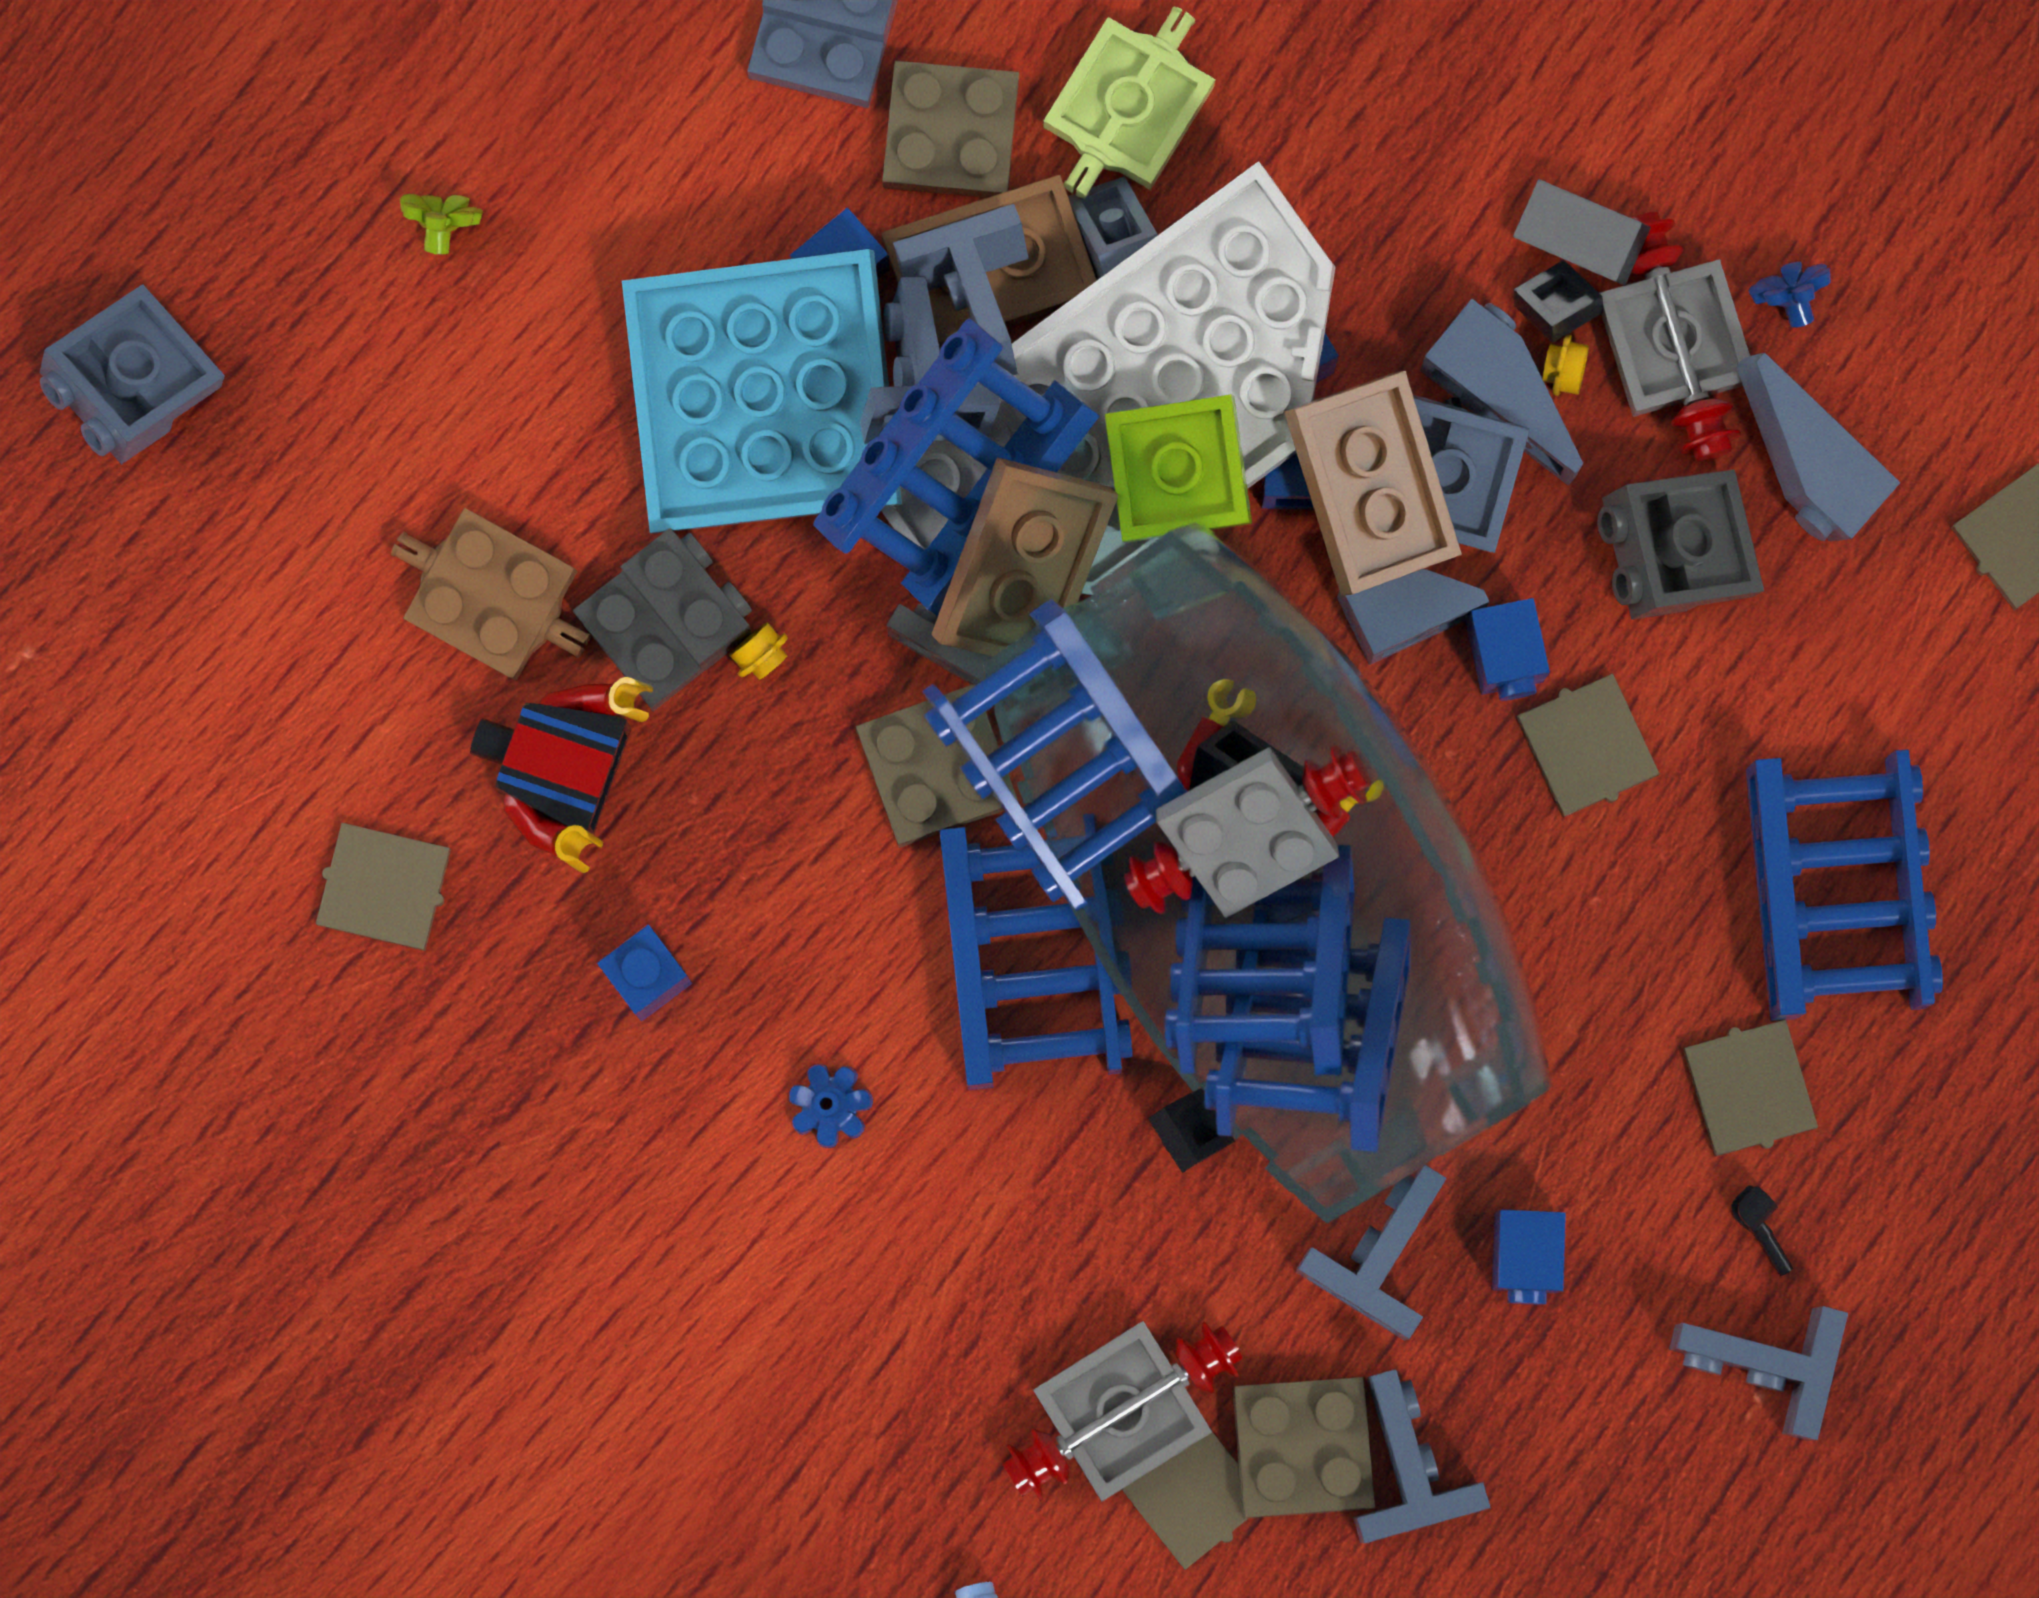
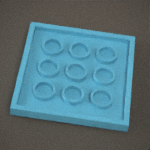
[622,249,902,534]

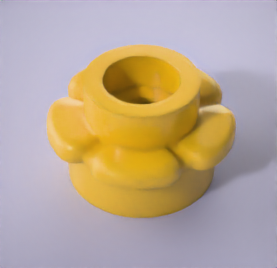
[1542,335,1589,396]
[729,622,788,680]

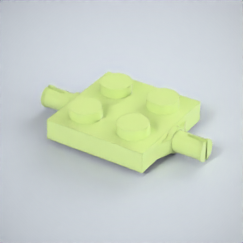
[1043,7,1215,199]

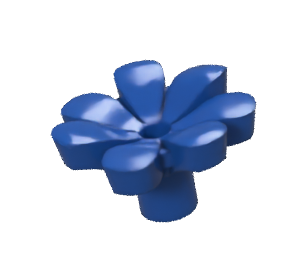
[1749,262,1831,328]
[789,1064,873,1148]

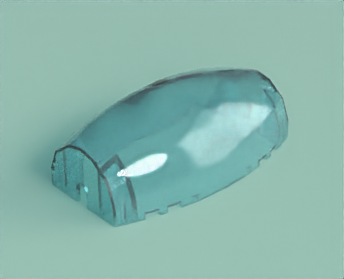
[983,522,1553,1223]

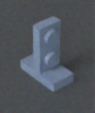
[893,204,1029,376]
[860,277,1000,444]
[1295,1165,1447,1341]
[1669,1306,1848,1441]
[1353,1369,1491,1543]

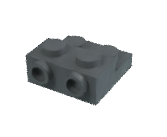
[1597,469,1764,620]
[572,528,752,712]

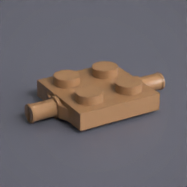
[391,508,591,681]

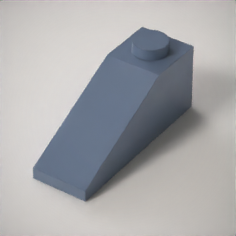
[1420,299,1583,486]
[1736,353,1901,541]

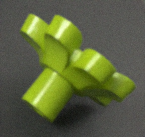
[400,194,483,254]

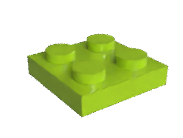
[1105,394,1252,543]

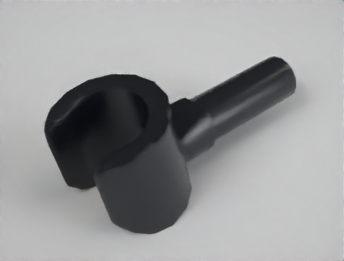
[1731,1185,1793,1276]

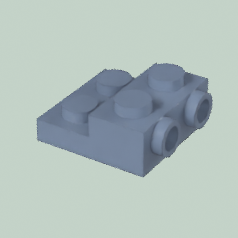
[747,0,898,108]
[40,284,225,465]
[1413,395,1530,553]

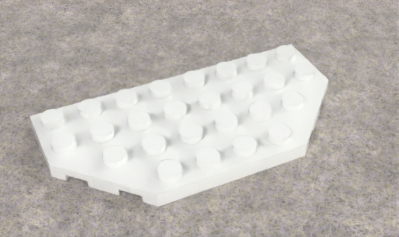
[881,161,1336,596]

